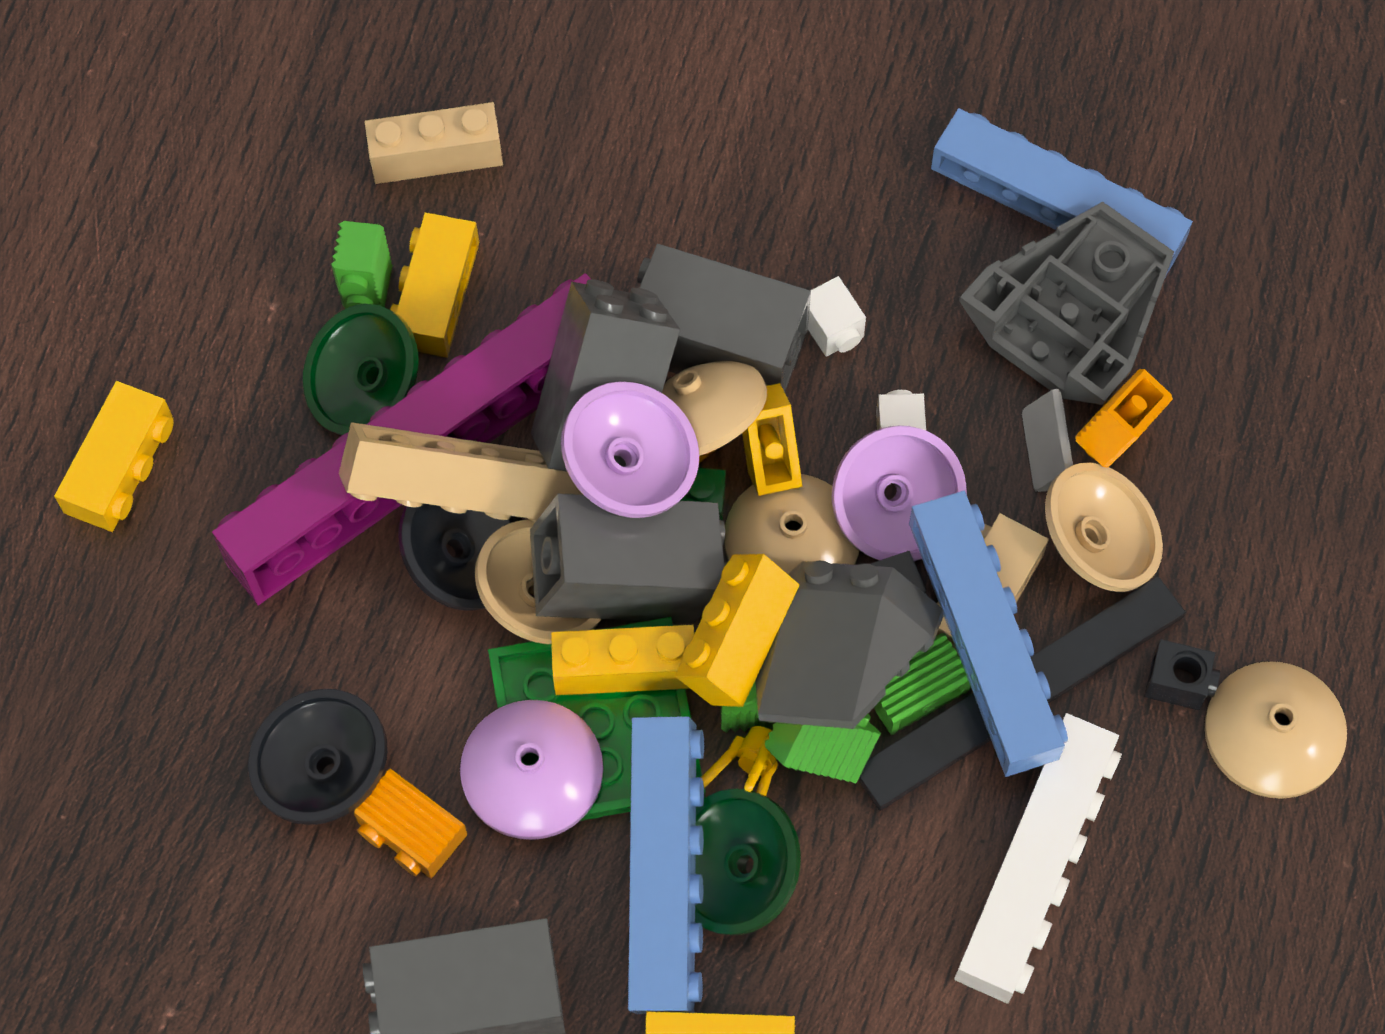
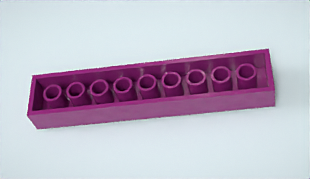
[212,273,591,606]

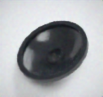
[398,503,522,611]
[248,689,388,825]

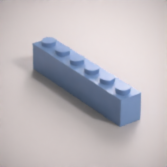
[931,108,1193,278]
[909,490,1068,777]
[628,717,704,1014]

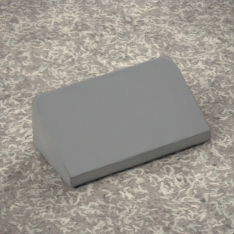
[1022,389,1073,492]

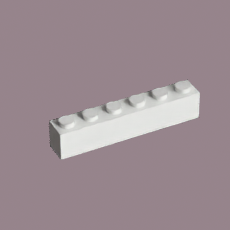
[954,713,1122,1004]

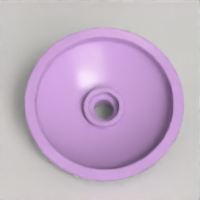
[561,382,699,518]
[832,425,967,561]
[460,700,603,840]

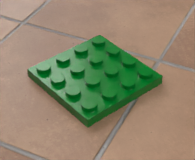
[488,617,706,821]

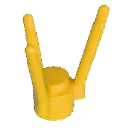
[701,726,779,796]

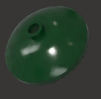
[303,304,419,435]
[695,789,801,935]

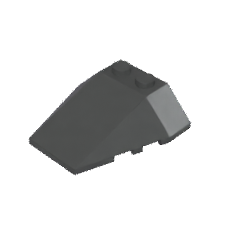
[959,202,1174,405]
[755,561,943,729]

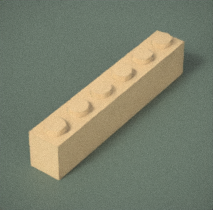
[339,422,583,523]

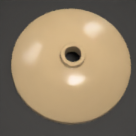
[662,361,767,456]
[1045,463,1163,592]
[724,474,859,574]
[475,520,602,644]
[1204,662,1347,798]

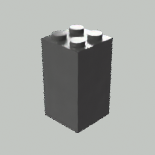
[637,243,811,392]
[531,279,680,472]
[530,494,727,623]
[363,918,566,1034]

